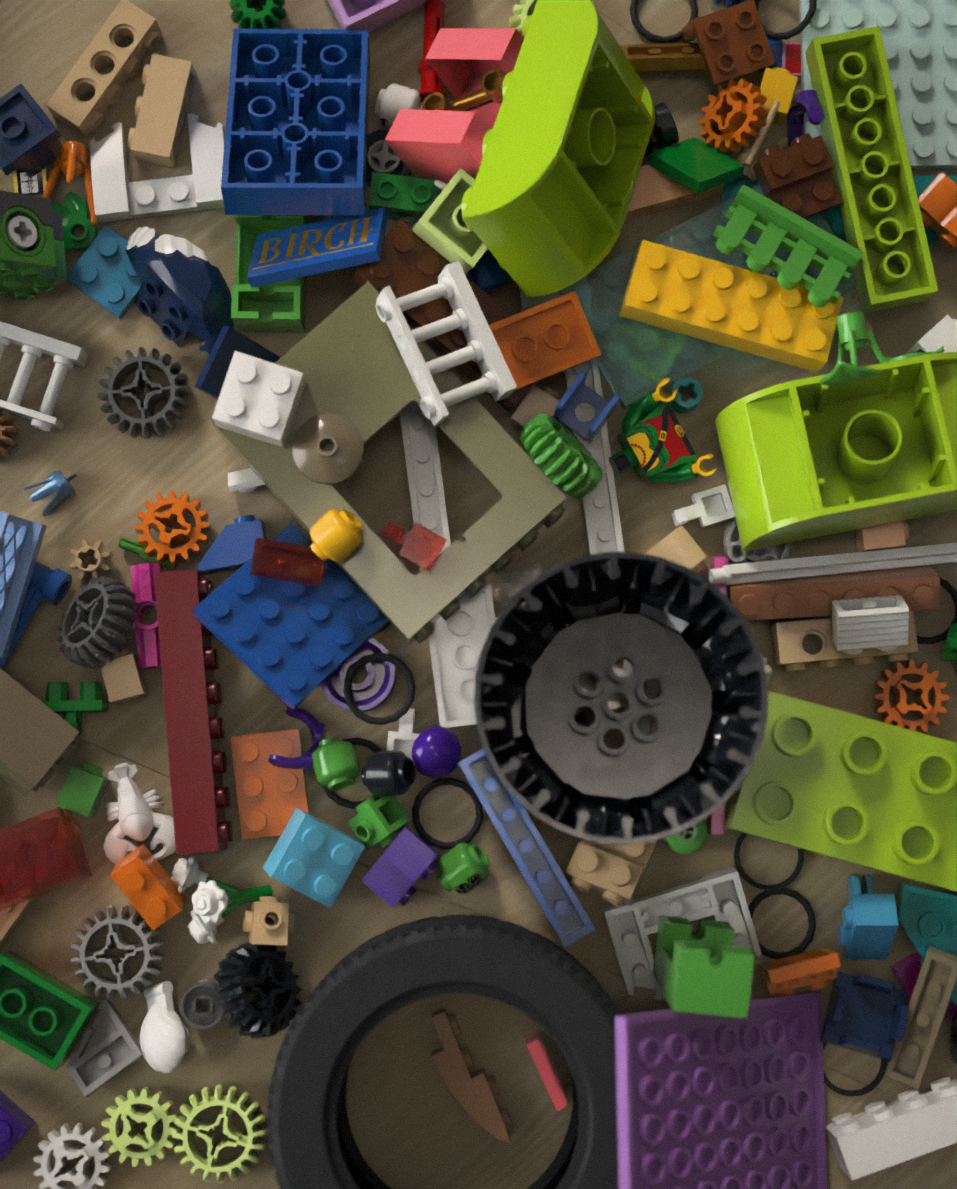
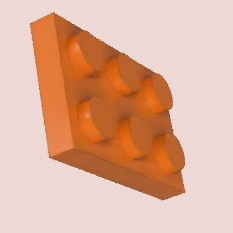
[489,291,602,392]
[230,728,310,840]

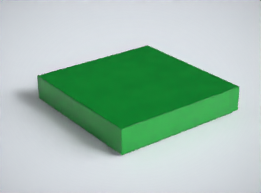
[648,137,745,194]

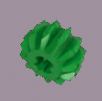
[230,0,287,29]

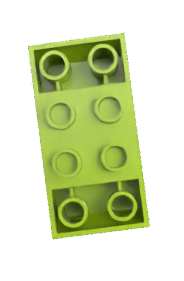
[461,0,655,297]
[715,352,957,551]

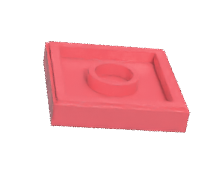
[525,1030,569,1111]

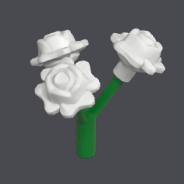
[171,853,273,945]

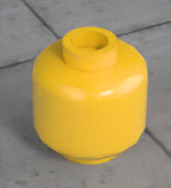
[310,509,364,562]

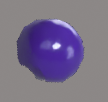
[412,725,462,778]

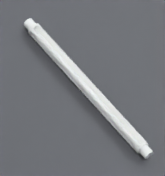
[709,542,957,586]

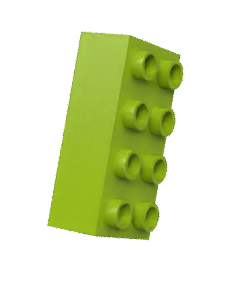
[724,691,957,893]

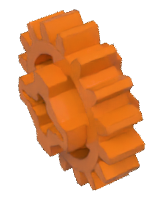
[698,79,769,154]
[135,490,211,566]
[872,660,950,733]

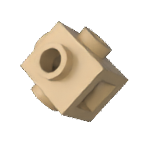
[243,896,295,950]

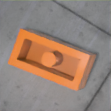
[110,843,185,930]

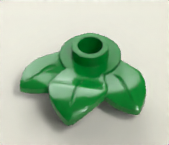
[51,192,97,253]

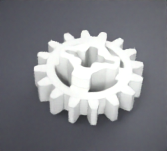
[33,1123,112,1189]

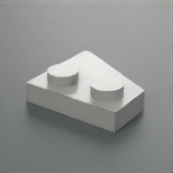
[66,999,143,1097]

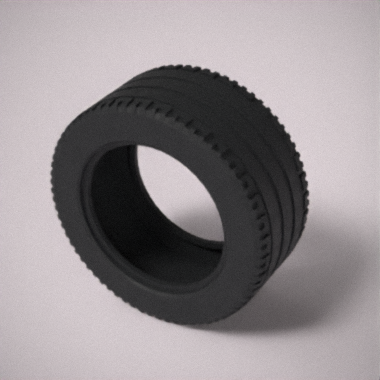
[267,915,621,1189]

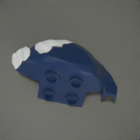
[125,226,234,354]

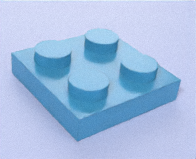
[67,225,141,320]

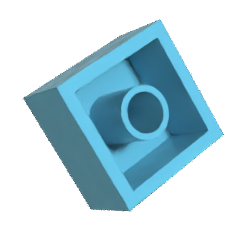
[262,807,365,908]

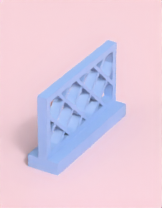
[0,511,47,658]

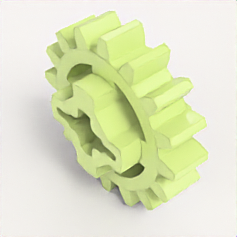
[101,1087,180,1167]

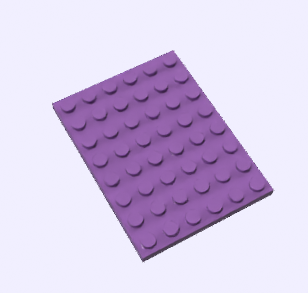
[615,990,828,1189]

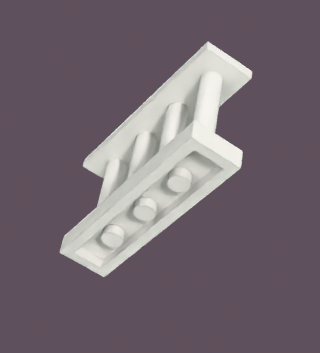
[376,260,517,427]
[0,321,88,432]

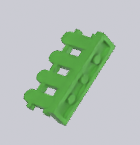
[713,184,864,307]

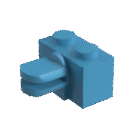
[837,874,899,960]

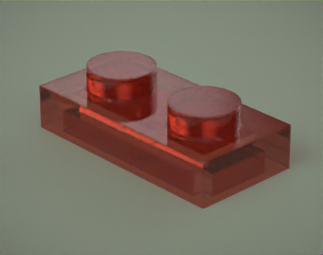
[250,537,324,586]

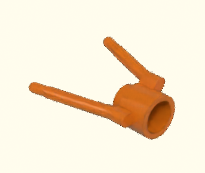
[42,141,98,225]

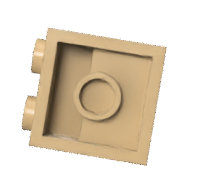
[565,839,658,906]

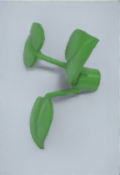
[820,311,944,386]

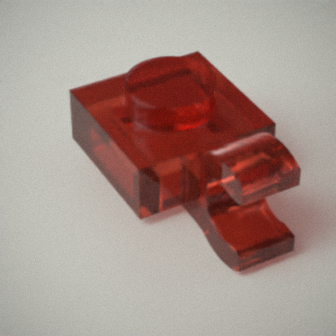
[381,520,447,572]

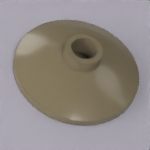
[292,413,364,484]

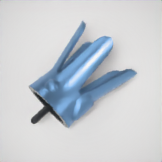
[24,470,77,516]

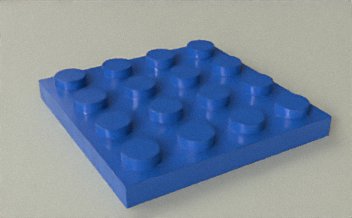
[192,523,388,710]

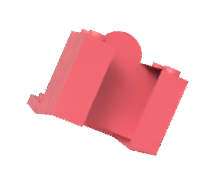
[385,28,524,183]

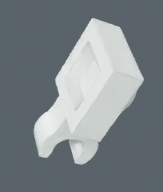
[671,484,735,528]
[386,708,420,765]

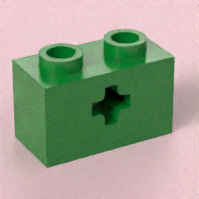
[368,172,441,223]

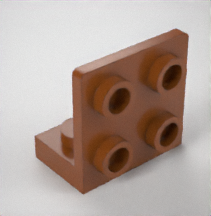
[681,0,775,85]

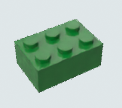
[0,951,100,1071]

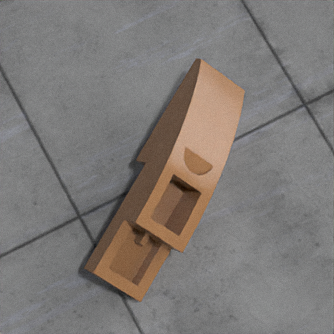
[431,1008,514,1143]

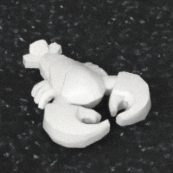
[103,763,176,864]

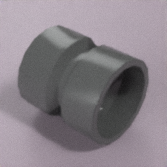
[180,978,224,1029]

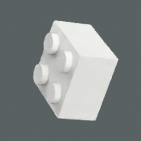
[212,351,306,448]

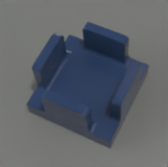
[0,84,62,178]
[820,972,909,1061]

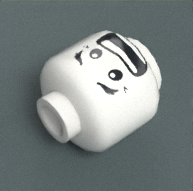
[374,83,422,128]

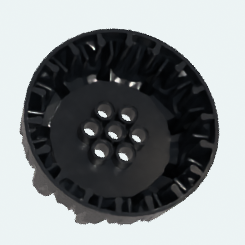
[474,552,768,844]

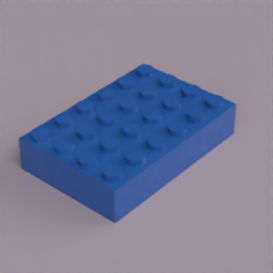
[221,29,370,216]

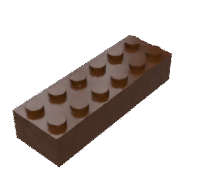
[352,219,534,411]

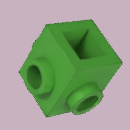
[347,796,411,851]

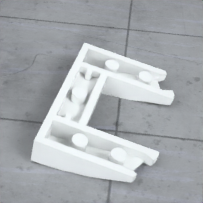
[90,114,225,223]
[601,866,762,1000]

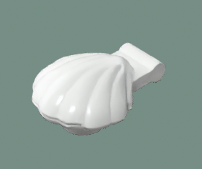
[139,981,190,1073]

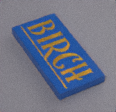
[247,207,388,287]

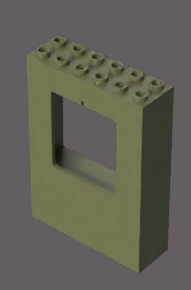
[210,281,567,644]

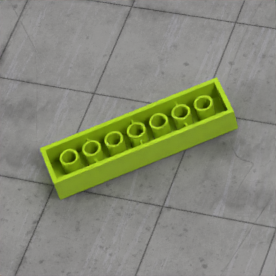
[805,26,938,313]

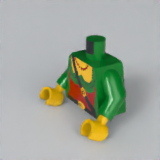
[609,378,718,484]

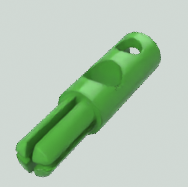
[119,537,180,570]

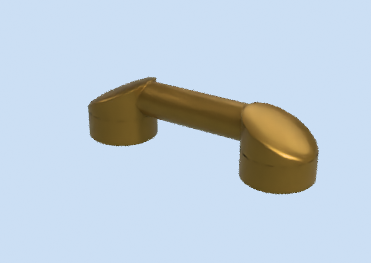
[421,68,506,111]

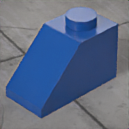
[198,515,268,575]

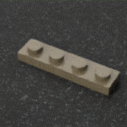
[885,946,957,1089]

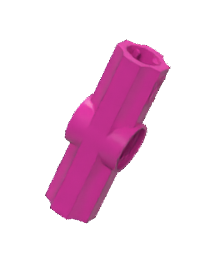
[130,563,162,669]

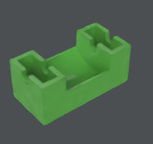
[231,215,309,333]
[653,915,755,1018]

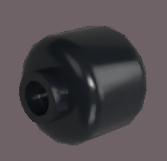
[361,750,416,797]

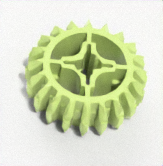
[172,1084,268,1183]

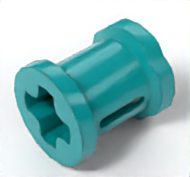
[670,377,703,414]

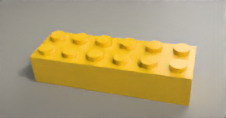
[619,239,844,373]

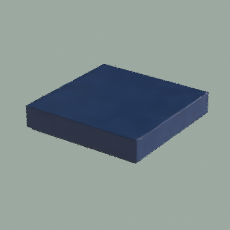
[194,325,281,400]

